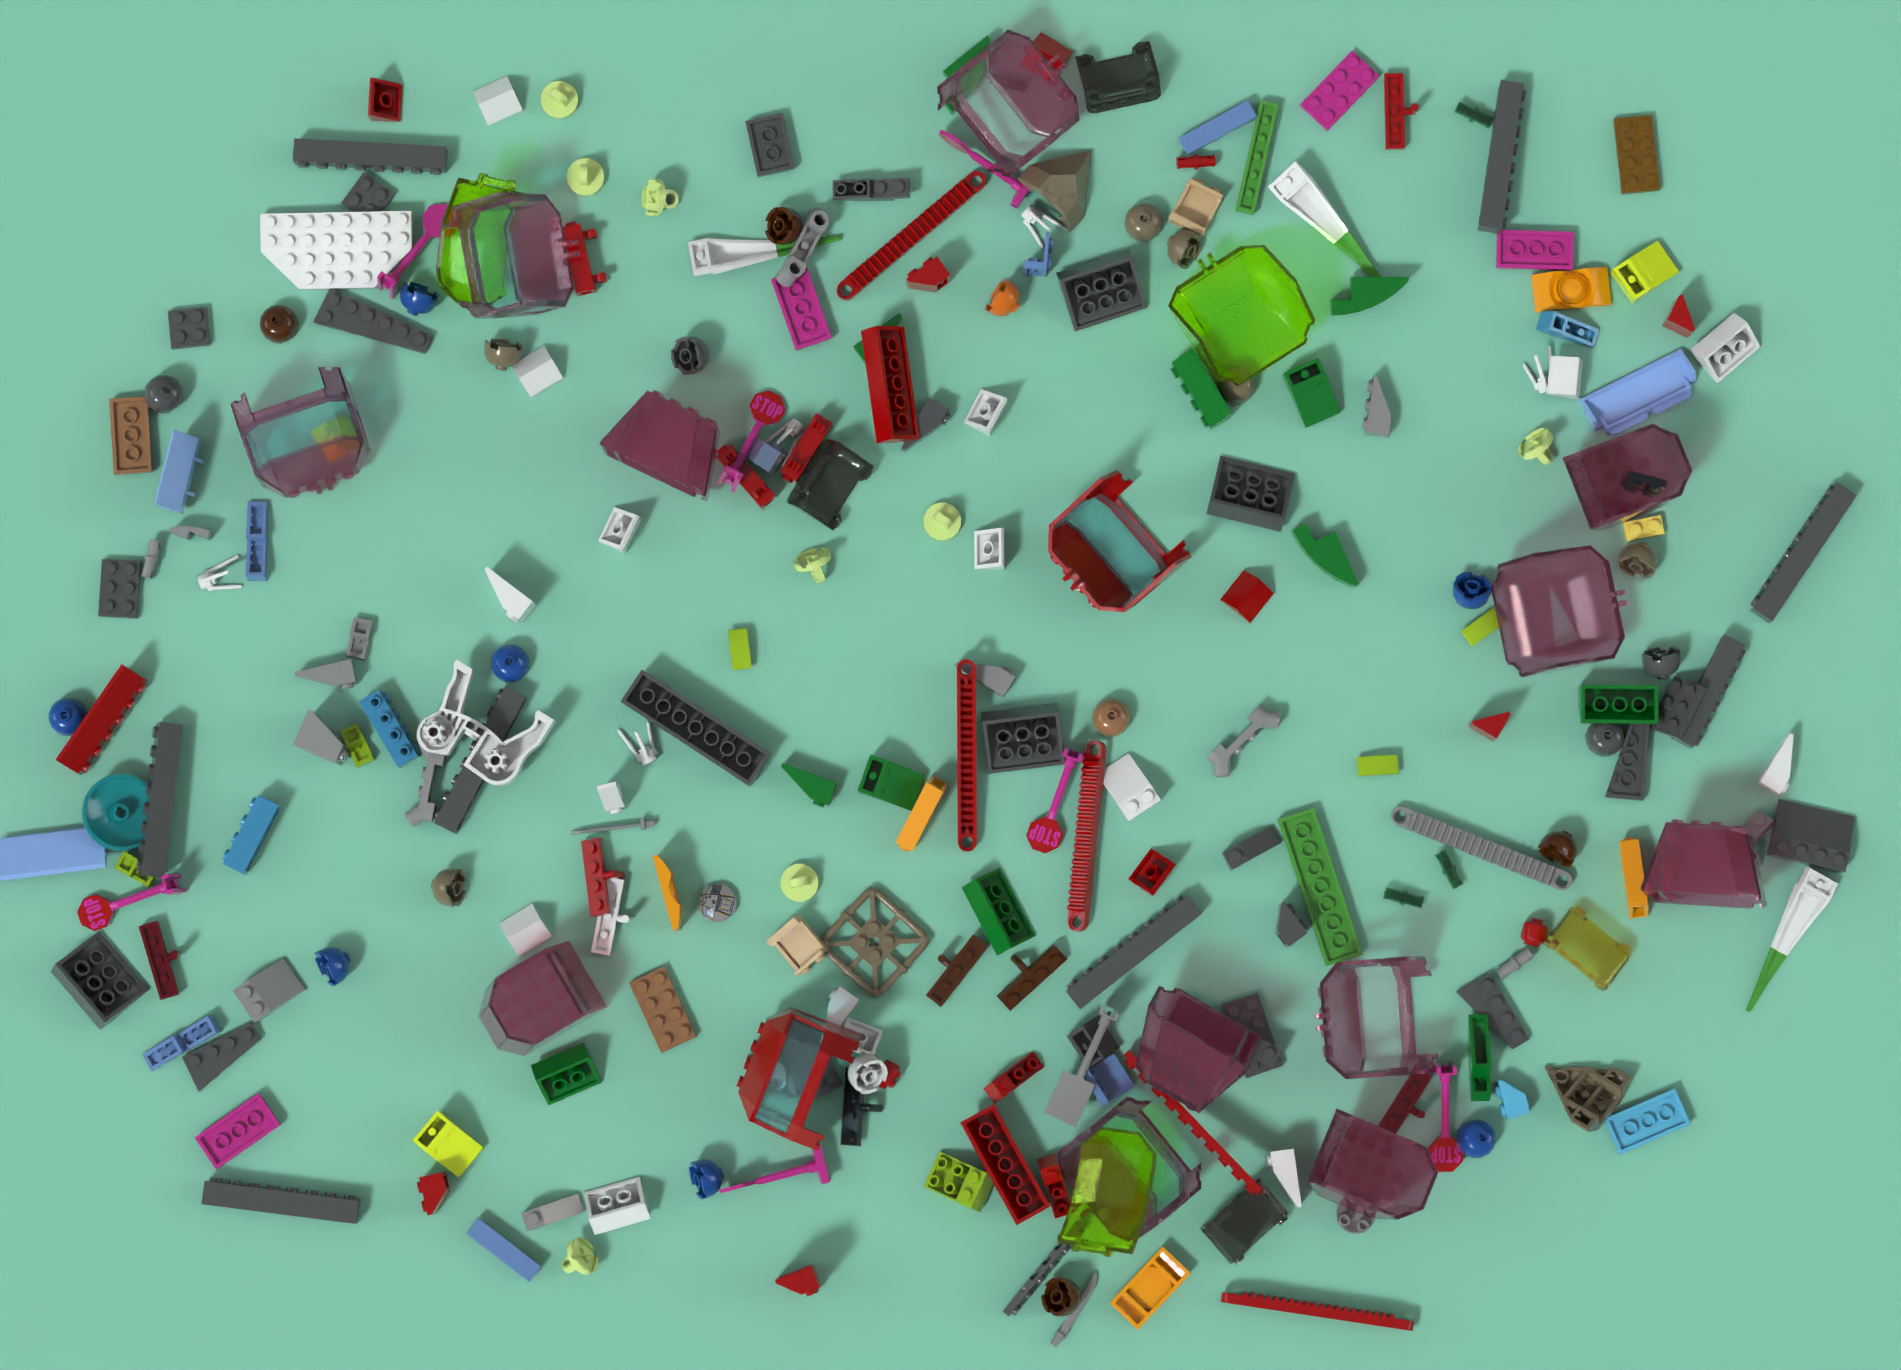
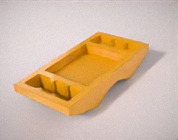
[1531,267,1611,313]
[653,855,682,932]
[1110,1246,1191,1330]

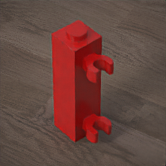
[561,222,607,296]
[780,413,833,483]
[716,444,777,510]

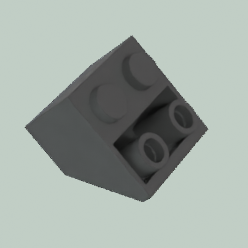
[1275,902,1308,948]
[1066,1015,1120,1068]

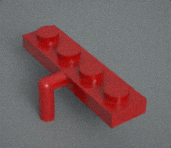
[1384,73,1419,150]
[581,838,625,917]

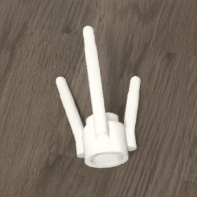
[1021,205,1069,249]
[1523,346,1552,394]
[765,418,804,467]
[197,555,242,592]
[617,721,658,765]

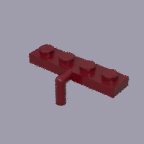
[138,921,182,1000]
[1374,1066,1433,1142]

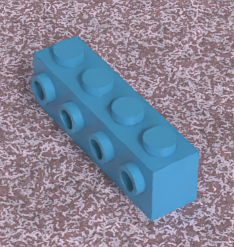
[359,690,420,768]
[222,795,281,875]

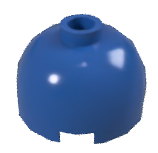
[400,282,439,316]
[1453,572,1492,609]
[491,645,529,683]
[49,698,88,736]
[315,947,351,986]
[1456,1119,1496,1158]
[689,1159,724,1199]

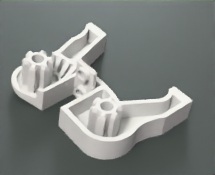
[417,659,556,786]

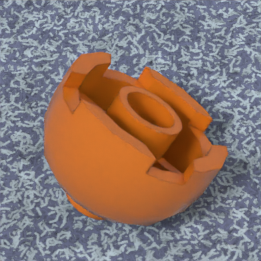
[984,278,1020,317]

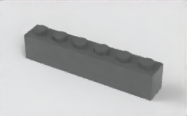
[1671,634,1746,748]

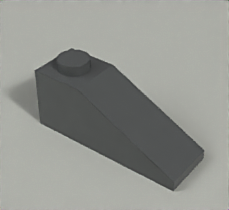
[901,398,950,452]
[1222,826,1281,871]

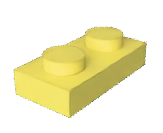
[1622,515,1665,542]

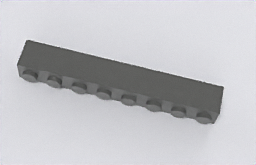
[1477,80,1526,234]
[293,138,448,175]
[1750,482,1857,623]
[433,686,527,834]
[136,722,183,878]
[1066,895,1201,1009]
[201,1177,361,1224]

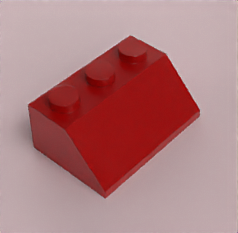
[775,1264,822,1297]

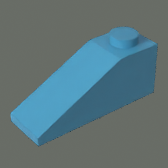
[1536,311,1599,348]

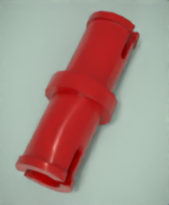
[1176,154,1216,170]

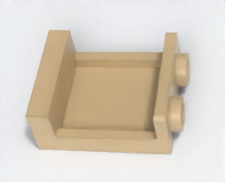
[1168,178,1223,239]
[766,914,829,976]

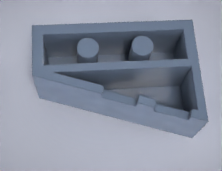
[746,437,787,475]

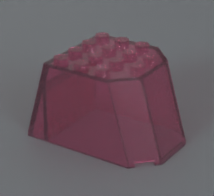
[599,390,720,502]
[1562,424,1692,531]
[1641,819,1767,909]
[478,941,607,1056]
[1135,986,1264,1113]
[1307,1109,1438,1220]

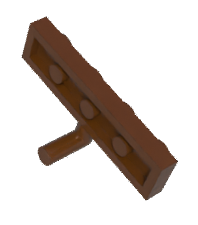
[926,935,988,1007]
[997,944,1067,1011]

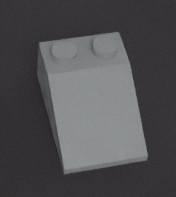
[233,958,305,1023]

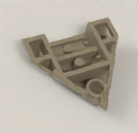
[1017,150,1091,231]
[1545,1066,1632,1132]

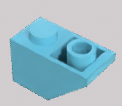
[1494,1080,1530,1119]

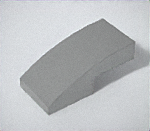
[169,526,213,540]
[346,617,373,661]

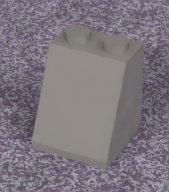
[293,709,349,766]

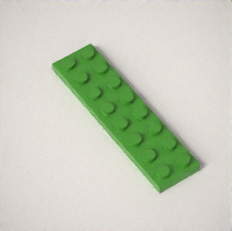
[1277,808,1363,966]

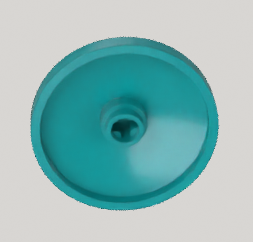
[81,774,148,851]

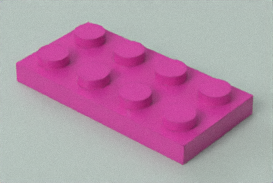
[1300,51,1380,132]
[1496,230,1574,271]
[771,267,832,351]
[195,1093,281,1169]

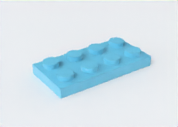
[1605,1088,1691,1155]

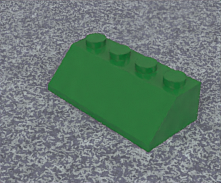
[1170,348,1232,430]
[1578,685,1658,724]
[961,868,1035,955]

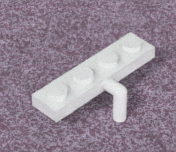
[591,878,631,956]

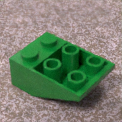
[1282,358,1341,428]
[857,755,925,811]

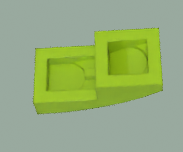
[1461,608,1505,647]
[728,627,752,670]
[340,723,375,768]
[1357,755,1399,777]
[114,851,156,888]

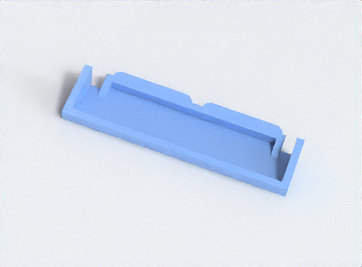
[1579,349,1697,436]
[0,827,108,881]

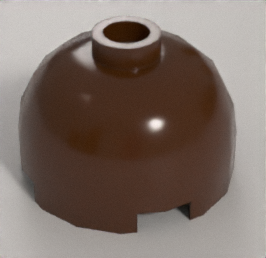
[765,207,803,245]
[260,305,299,344]
[1538,831,1577,867]
[1041,1277,1081,1317]

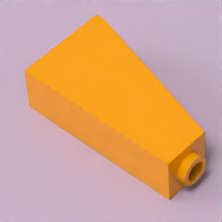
[895,776,949,851]
[1619,838,1648,919]

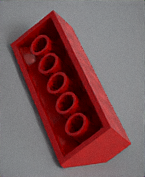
[861,326,920,443]
[55,664,147,775]
[960,1104,1050,1225]

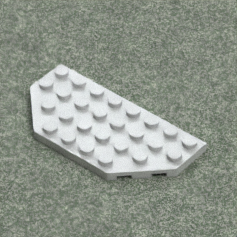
[260,211,413,290]

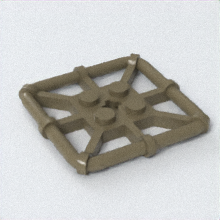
[821,887,930,998]

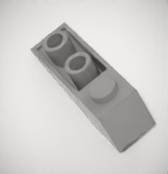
[1362,376,1392,438]

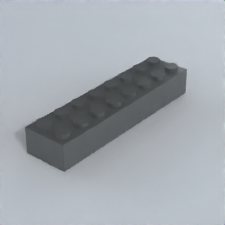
[621,670,771,787]

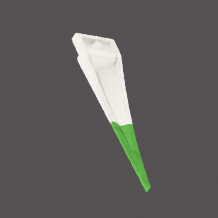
[1268,161,1381,277]
[688,235,842,276]
[1746,867,1838,1012]

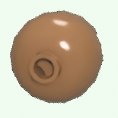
[1092,698,1130,737]

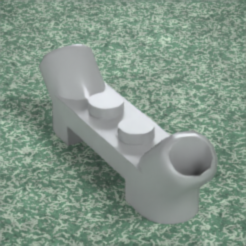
[776,208,829,287]
[1207,705,1280,777]
[405,745,447,826]

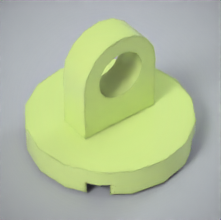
[541,81,578,119]
[566,158,605,196]
[642,178,679,217]
[1518,428,1553,465]
[923,503,961,541]
[793,547,831,584]
[781,864,819,902]
[561,1237,598,1275]

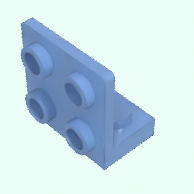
[1023,232,1053,277]
[1084,1054,1134,1107]

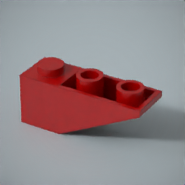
[983,1052,1044,1104]
[1036,1153,1073,1219]

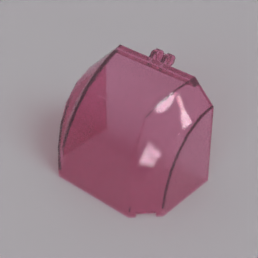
[1491,545,1628,677]

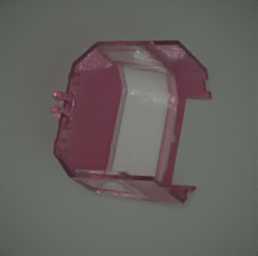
[937,30,1080,177]
[1315,956,1438,1079]

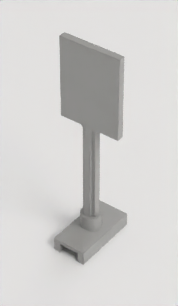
[1044,1006,1119,1127]

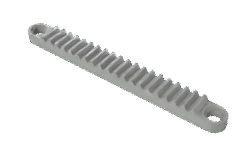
[1390,806,1572,890]

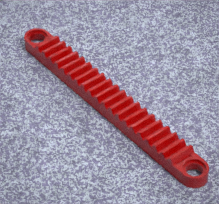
[837,171,986,301]
[957,659,977,852]
[1067,740,1106,932]
[1220,1291,1414,1331]

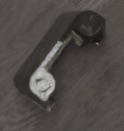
[1075,41,1161,114]
[787,439,874,531]
[1200,1178,1289,1265]

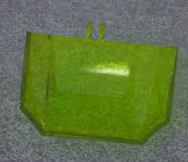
[1168,245,1315,385]

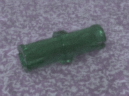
[1454,101,1494,129]
[1435,850,1464,889]
[1383,887,1424,909]

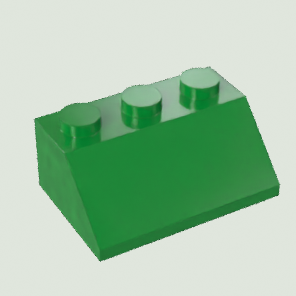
[531,1042,602,1105]

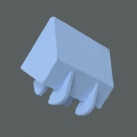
[154,430,203,514]

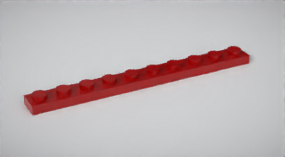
[1123,1050,1264,1197]

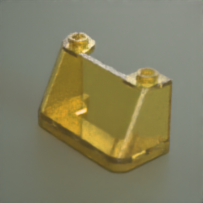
[1543,906,1632,991]

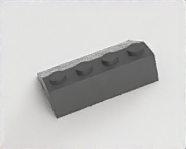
[1056,249,1147,331]
[1206,456,1295,532]
[981,703,1065,774]
[1766,799,1854,873]
[51,932,149,1030]

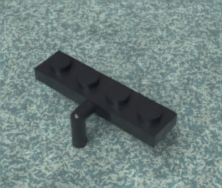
[840,1067,883,1146]

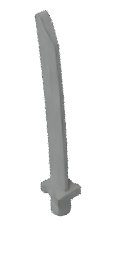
[572,818,654,835]
[1050,1272,1097,1347]

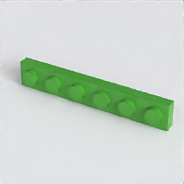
[1235,100,1279,215]

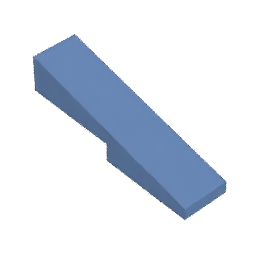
[1178,100,1257,155]
[246,502,268,581]
[142,1015,222,1071]
[466,1218,541,1282]

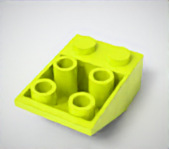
[1610,241,1679,304]
[412,1111,484,1178]

